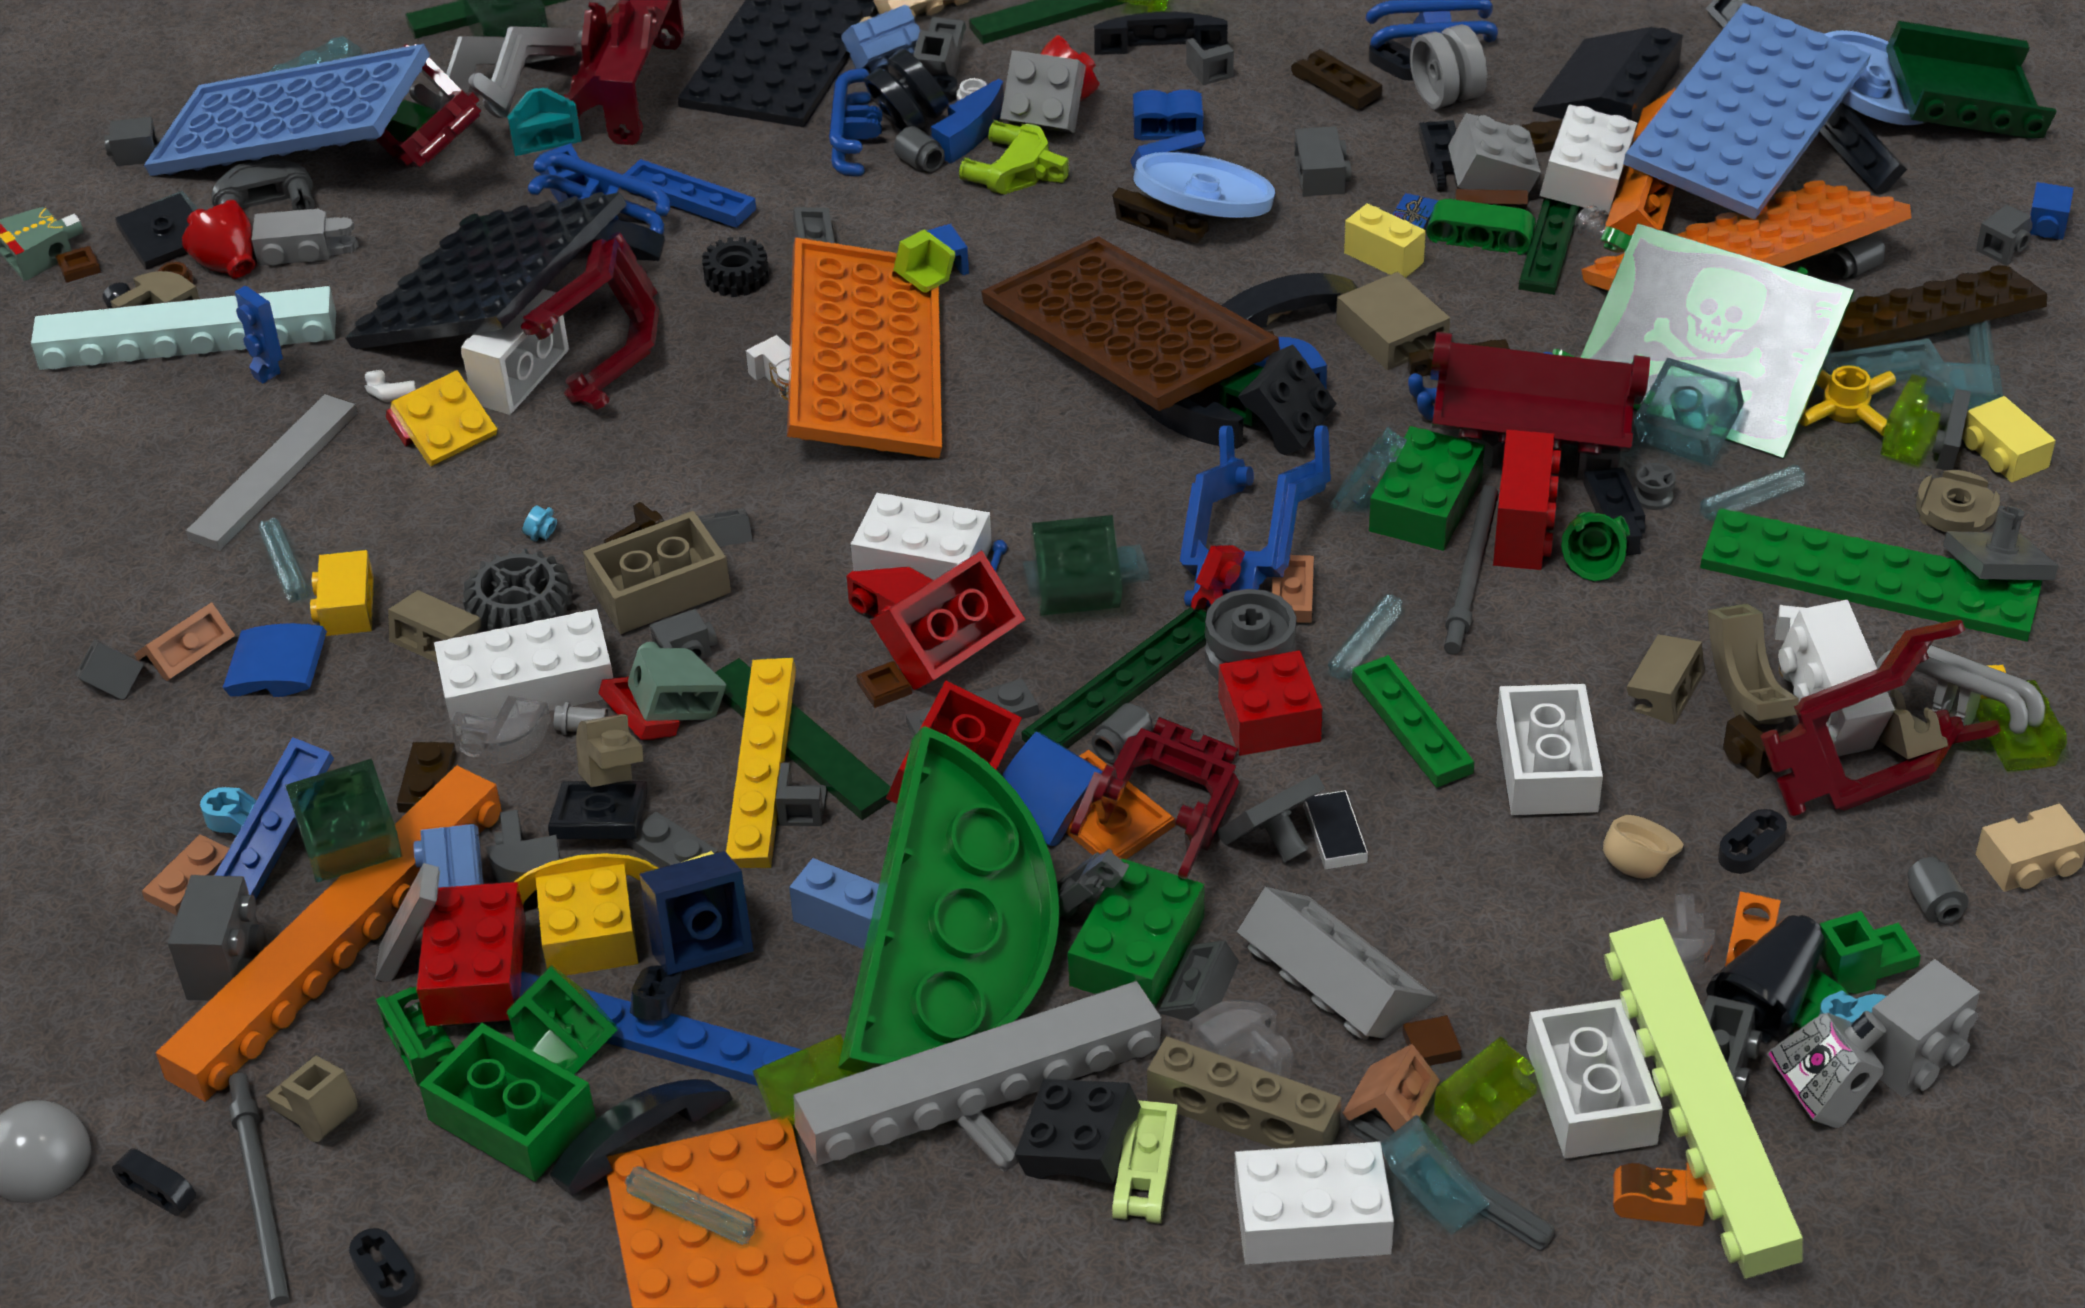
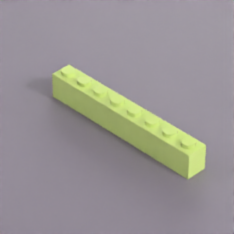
[1604,918,1803,1279]

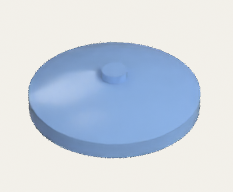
[1825,30,1925,125]
[1133,152,1275,218]

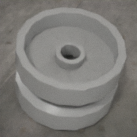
[1410,24,1487,110]

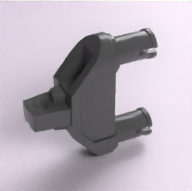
[211,157,315,211]

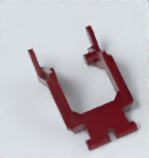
[375,44,481,168]
[521,232,660,410]
[1760,620,2001,816]
[1070,717,1239,880]

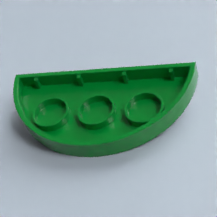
[838,726,1059,1073]

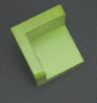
[893,229,955,293]

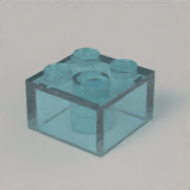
[1634,357,1744,466]

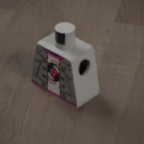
[1767,1011,1886,1128]

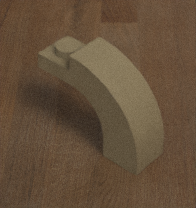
[1708,604,1799,725]

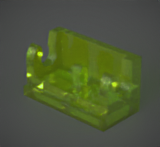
[1434,1036,1537,1145]

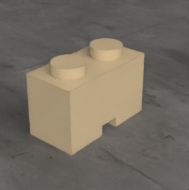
[1975,803,2085,892]

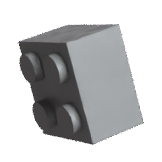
[1000,50,1086,134]
[1448,113,1541,194]
[1870,959,1980,1098]

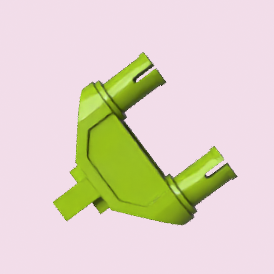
[959,120,1069,195]

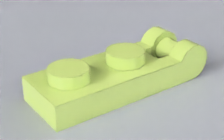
[1112,1100,1178,1224]

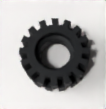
[702,237,769,297]

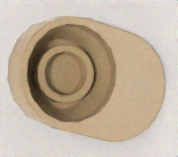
[1603,815,1683,879]

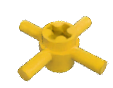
[1800,366,1896,436]

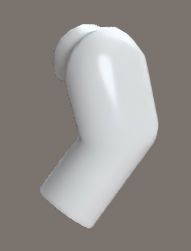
[365,370,416,403]

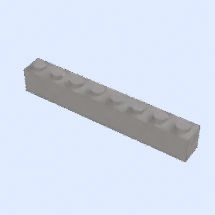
[794,981,1162,1166]

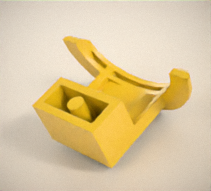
[514,853,658,976]

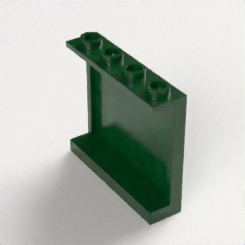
[1886,20,2057,138]

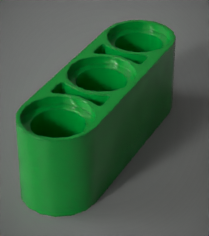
[1426,199,1536,255]

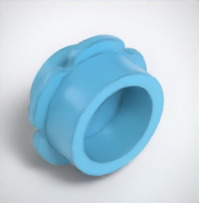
[522,505,557,541]

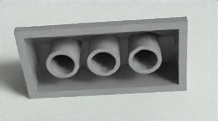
[1237,887,1438,1040]

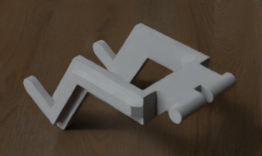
[409,27,583,118]

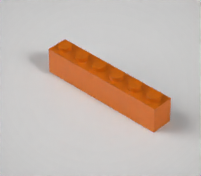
[1604,88,1676,235]

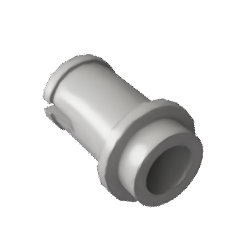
[554,702,608,735]

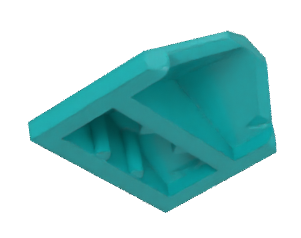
[507,88,582,156]

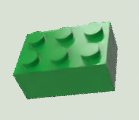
[1369,426,1485,551]
[1068,858,1205,1008]
[419,1023,596,1182]

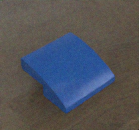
[223,623,327,697]
[1002,732,1103,846]

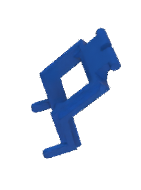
[1180,425,1331,607]

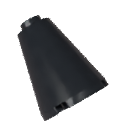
[1706,915,1825,1043]

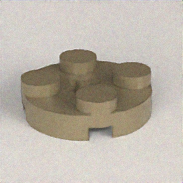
[1916,470,2000,532]

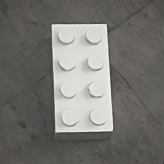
[434,609,613,731]

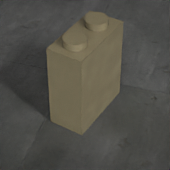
[1336,272,1450,371]

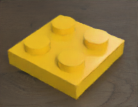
[391,370,497,466]

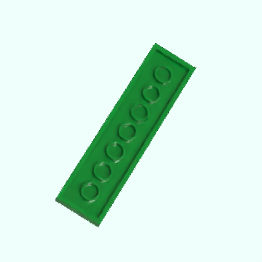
[1700,508,2043,642]

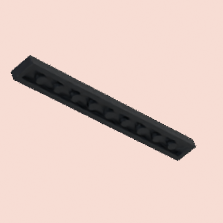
[1706,0,1907,195]

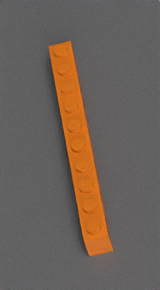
[155,765,502,1102]

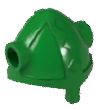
[1561,512,1630,581]

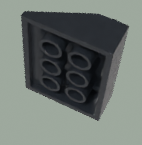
[1533,27,1683,128]

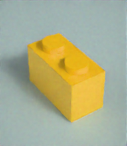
[310,550,374,636]

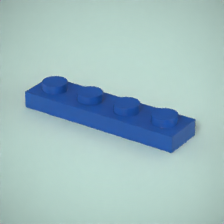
[623,159,756,228]
[214,737,334,900]

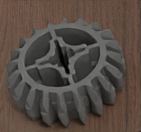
[463,549,573,633]

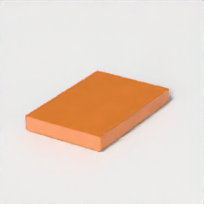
[1065,750,1175,859]

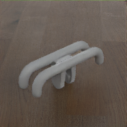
[1876,645,2045,734]

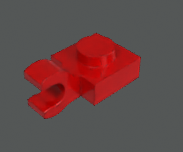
[1191,545,1245,609]

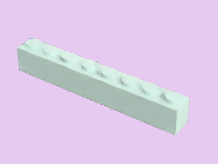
[31,286,336,370]

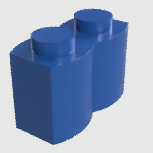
[1133,89,1203,140]

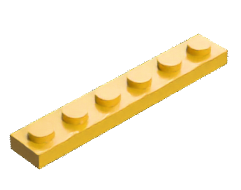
[726,658,796,868]

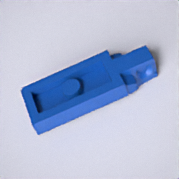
[235,286,283,384]

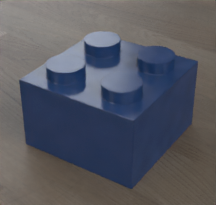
[639,851,754,975]

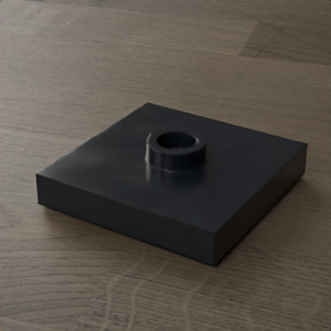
[115,193,193,270]
[548,781,647,839]

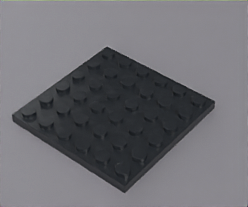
[345,192,627,349]

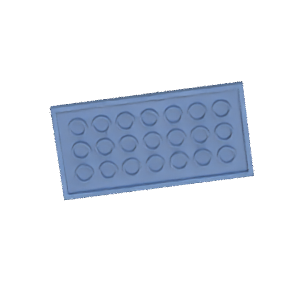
[1623,3,1871,220]
[144,44,430,176]

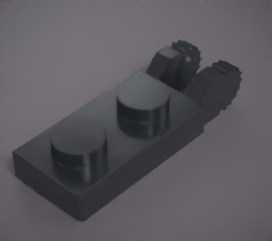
[1418,120,1462,191]

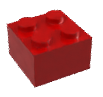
[1218,650,1323,756]

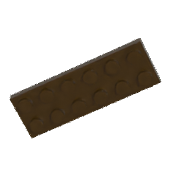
[1832,265,2047,354]

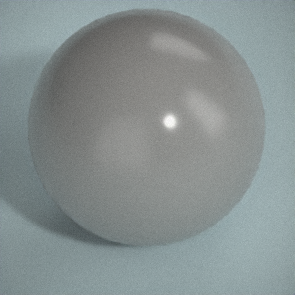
[0,1100,91,1203]

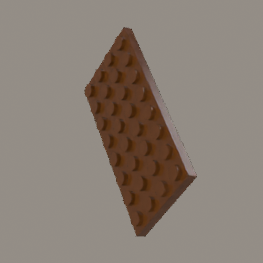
[981,236,1280,411]

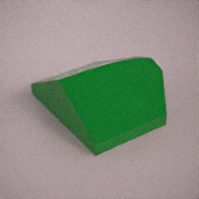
[507,965,618,1074]

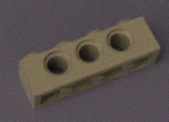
[1147,1036,1341,1149]

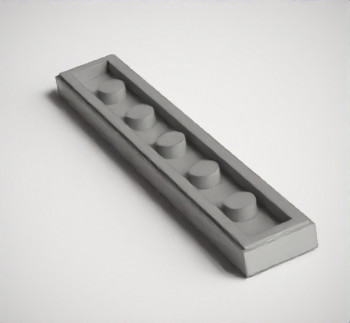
[186,394,357,551]

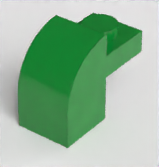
[1819,911,1921,994]

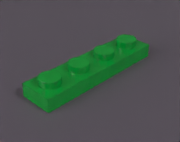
[1352,655,1474,788]

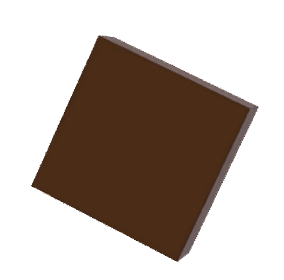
[55,246,101,283]
[856,661,912,708]
[1402,1015,1462,1066]

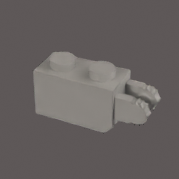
[252,209,359,266]

